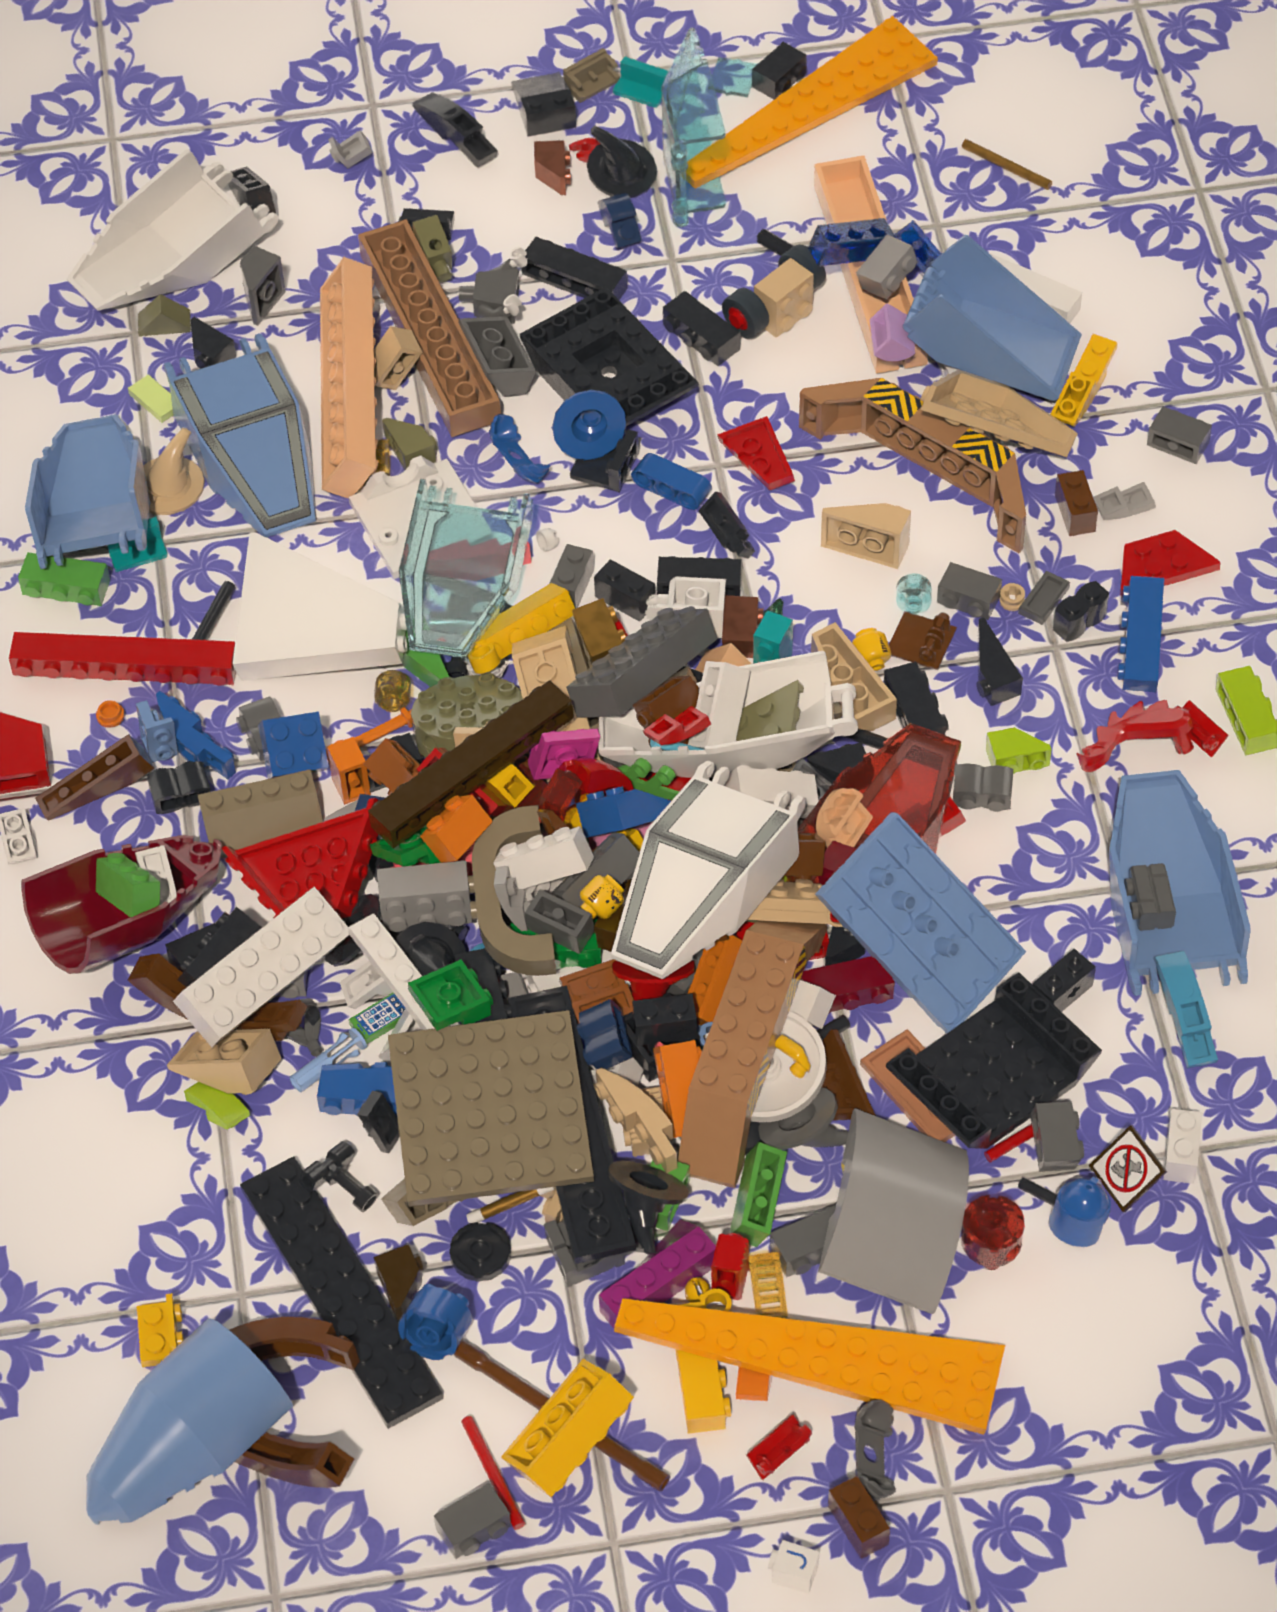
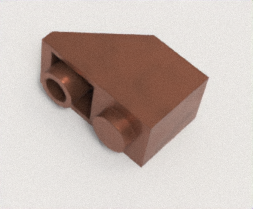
[534,140,571,195]

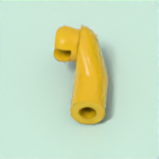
[775,1035,811,1079]

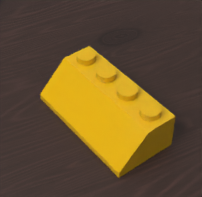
[501,1359,634,1497]

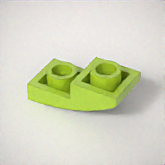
[184,1082,250,1130]

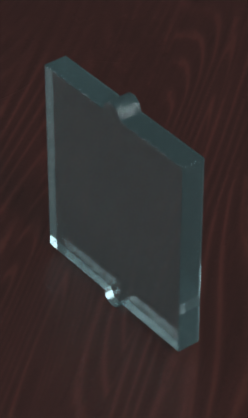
[708,57,757,98]

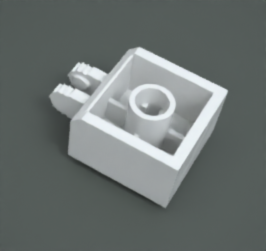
[645,577,726,638]

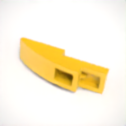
[1050,334,1118,426]

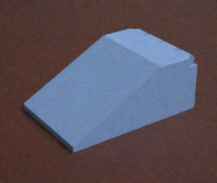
[903,235,1082,401]

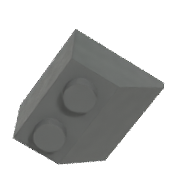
[240,246,286,326]

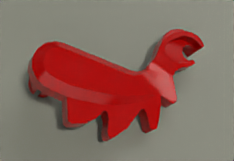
[1076,700,1194,772]

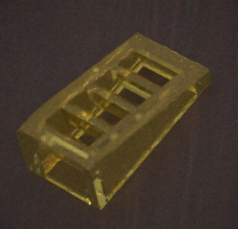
[749,1252,788,1318]

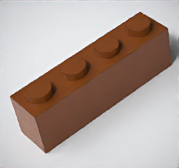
[363,738,420,795]

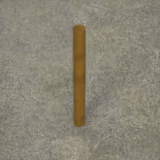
[961,139,1053,190]

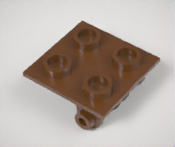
[889,611,957,670]

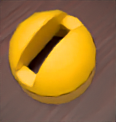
[685,1277,710,1303]

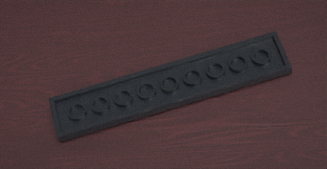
[508,985,636,1264]
[240,1156,443,1429]

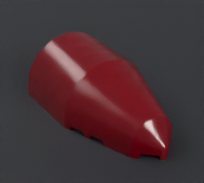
[21,835,221,974]

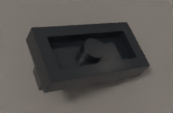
[357,1091,400,1154]

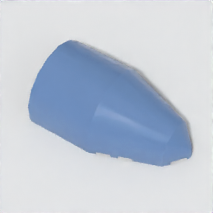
[86,1318,294,1525]

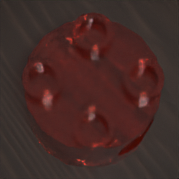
[960,1195,1025,1270]

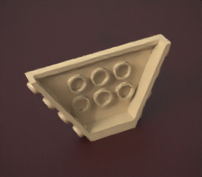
[921,369,1078,457]

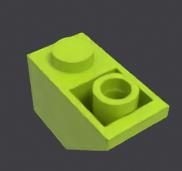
[986,727,1052,774]

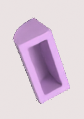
[870,303,916,361]

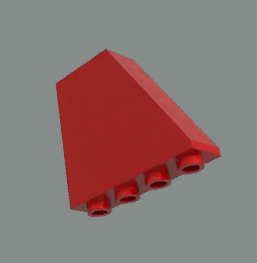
[0,712,51,794]

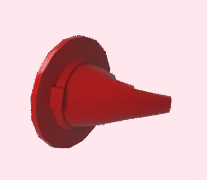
[612,960,694,1001]

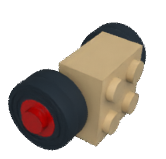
[722,244,826,338]

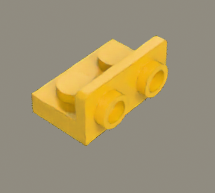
[137,1293,184,1368]

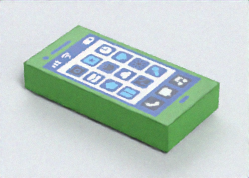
[348,992,406,1044]

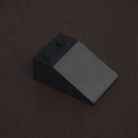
[511,72,576,137]

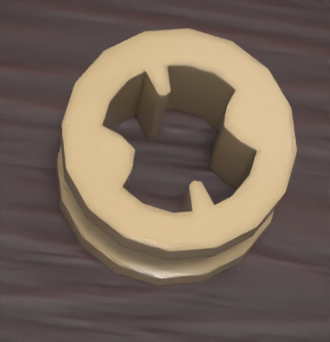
[1000,583,1025,611]

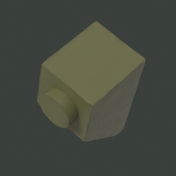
[382,418,438,470]

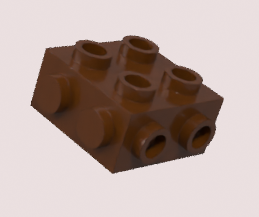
[633,676,699,751]

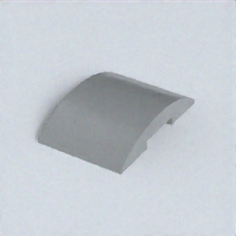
[818,1109,969,1314]

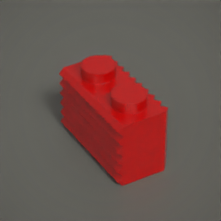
[711,1233,749,1300]

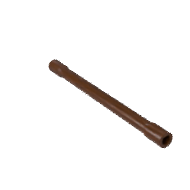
[454,1340,670,1492]

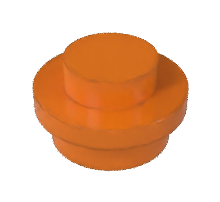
[96,700,125,728]

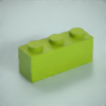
[1215,665,1277,756]

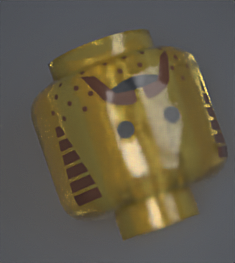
[374,670,411,712]

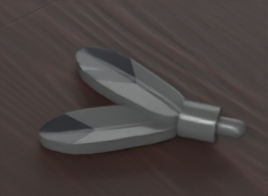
[285,1006,322,1057]

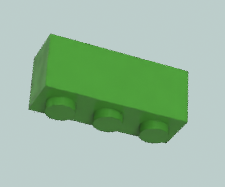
[18,552,111,606]
[96,853,160,918]
[729,1142,787,1247]

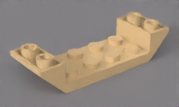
[512,626,603,791]

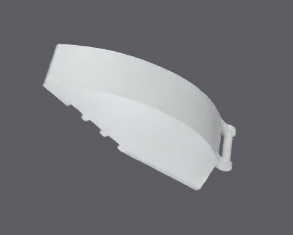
[599,651,858,778]

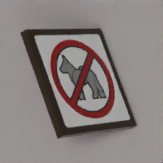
[1088,1125,1167,1213]

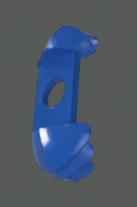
[489,414,551,483]

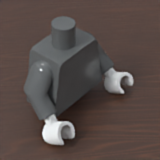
[459,246,527,324]

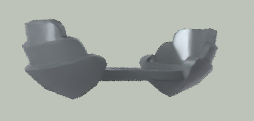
[854,1400,896,1501]

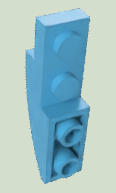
[1154,951,1218,1069]

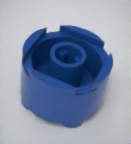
[398,1284,471,1360]

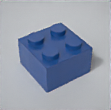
[258,711,329,779]

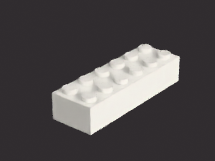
[173,887,349,1047]

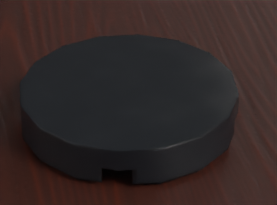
[449,1222,512,1282]

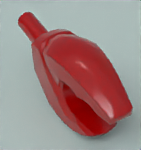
[569,138,600,163]

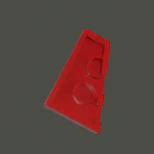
[717,416,795,490]

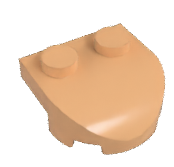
[816,788,873,848]

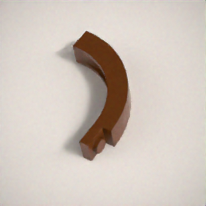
[128,953,308,1041]
[229,1317,360,1371]
[235,1432,354,1488]

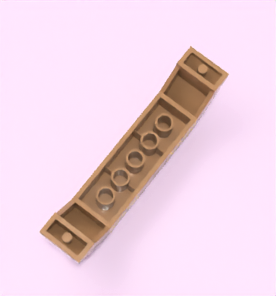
[799,377,1026,553]
[678,921,827,1188]

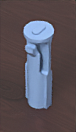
[290,1028,367,1092]

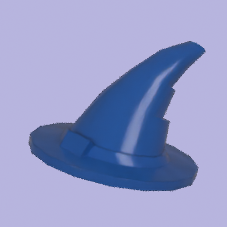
[551,390,626,460]

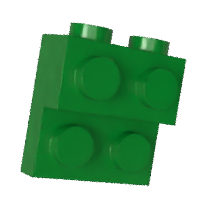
[370,825,441,867]
[408,960,493,1031]

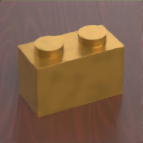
[572,598,626,663]

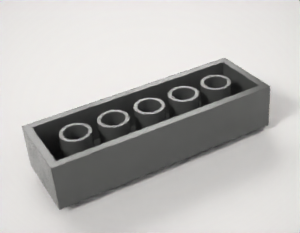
[566,606,717,718]

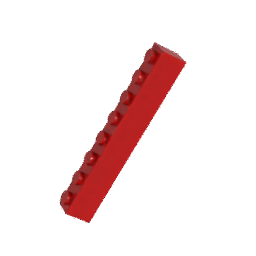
[8,632,236,686]

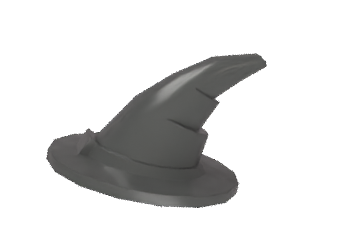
[758,1088,848,1150]

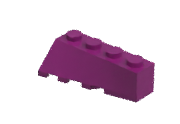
[598,1219,716,1334]

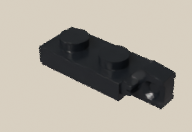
[699,491,755,559]

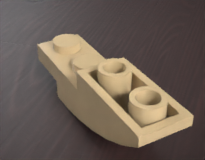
[594,1068,677,1173]

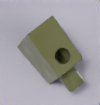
[413,215,452,282]

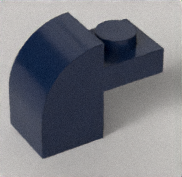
[597,193,642,249]

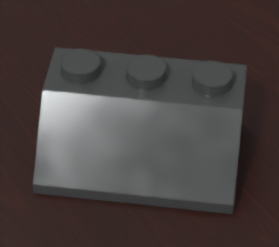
[458,316,535,396]

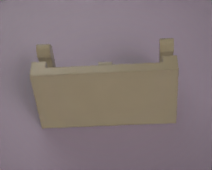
[563,48,620,103]

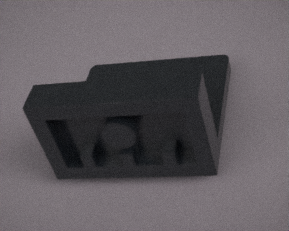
[570,429,639,492]

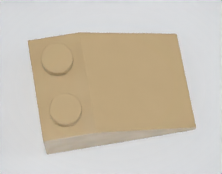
[821,503,911,569]
[167,1029,281,1095]

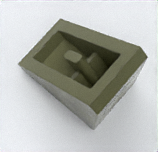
[138,294,191,336]

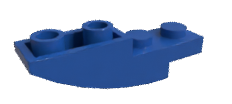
[156,691,236,780]

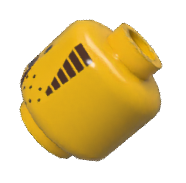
[852,628,891,671]
[580,874,624,919]

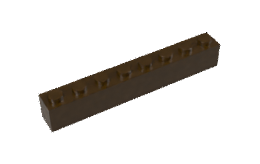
[368,680,574,849]

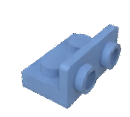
[136,700,178,763]

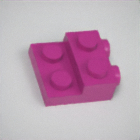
[528,728,600,780]

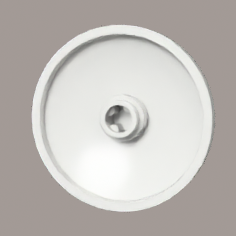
[751,1011,827,1122]

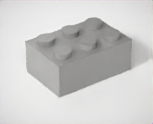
[377,861,472,932]

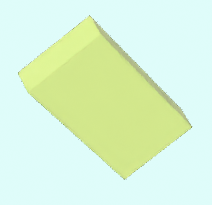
[128,374,174,423]

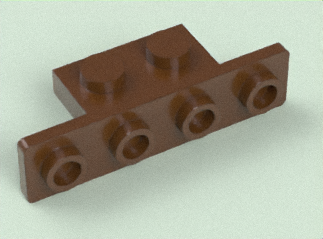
[821,1029,876,1121]

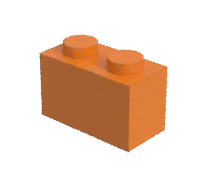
[327,736,371,805]
[420,795,493,863]

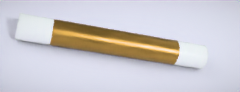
[466,1187,555,1223]

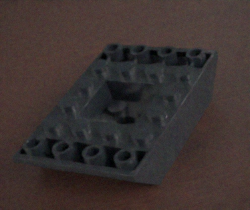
[520,287,699,426]

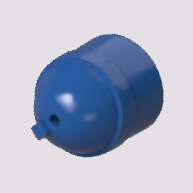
[1048,1177,1111,1247]

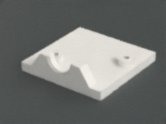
[349,456,493,579]

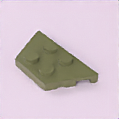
[736,680,804,741]

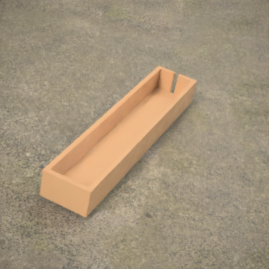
[814,156,928,374]

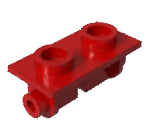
[1174,700,1229,758]
[746,1415,812,1480]

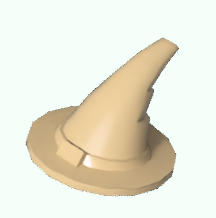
[143,428,205,515]

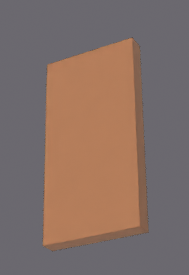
[860,1029,955,1142]

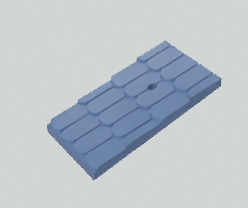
[815,812,1026,1033]

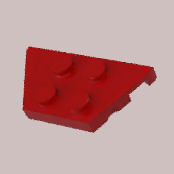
[1120,530,1221,599]

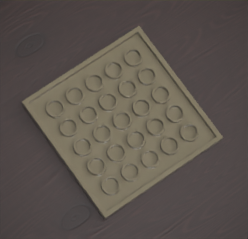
[388,1010,594,1207]

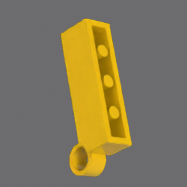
[461,583,575,674]
[675,1289,732,1434]

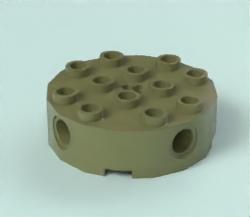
[411,673,523,758]

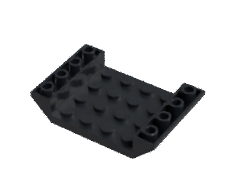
[886,972,1102,1149]

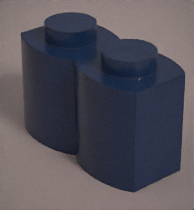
[577,999,632,1070]

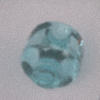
[896,573,932,614]

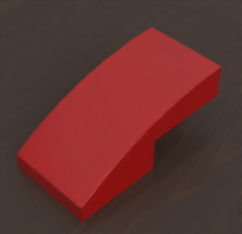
[643,706,711,745]

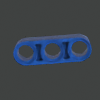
[631,453,712,510]

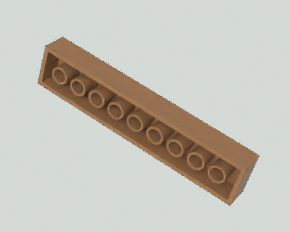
[358,219,501,437]

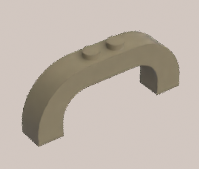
[467,805,556,976]

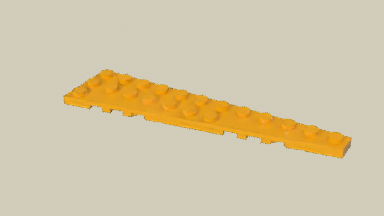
[680,15,938,189]
[613,1298,1005,1435]

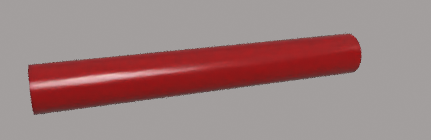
[984,1124,1034,1163]

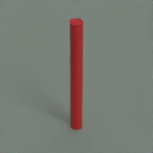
[461,1416,526,1530]

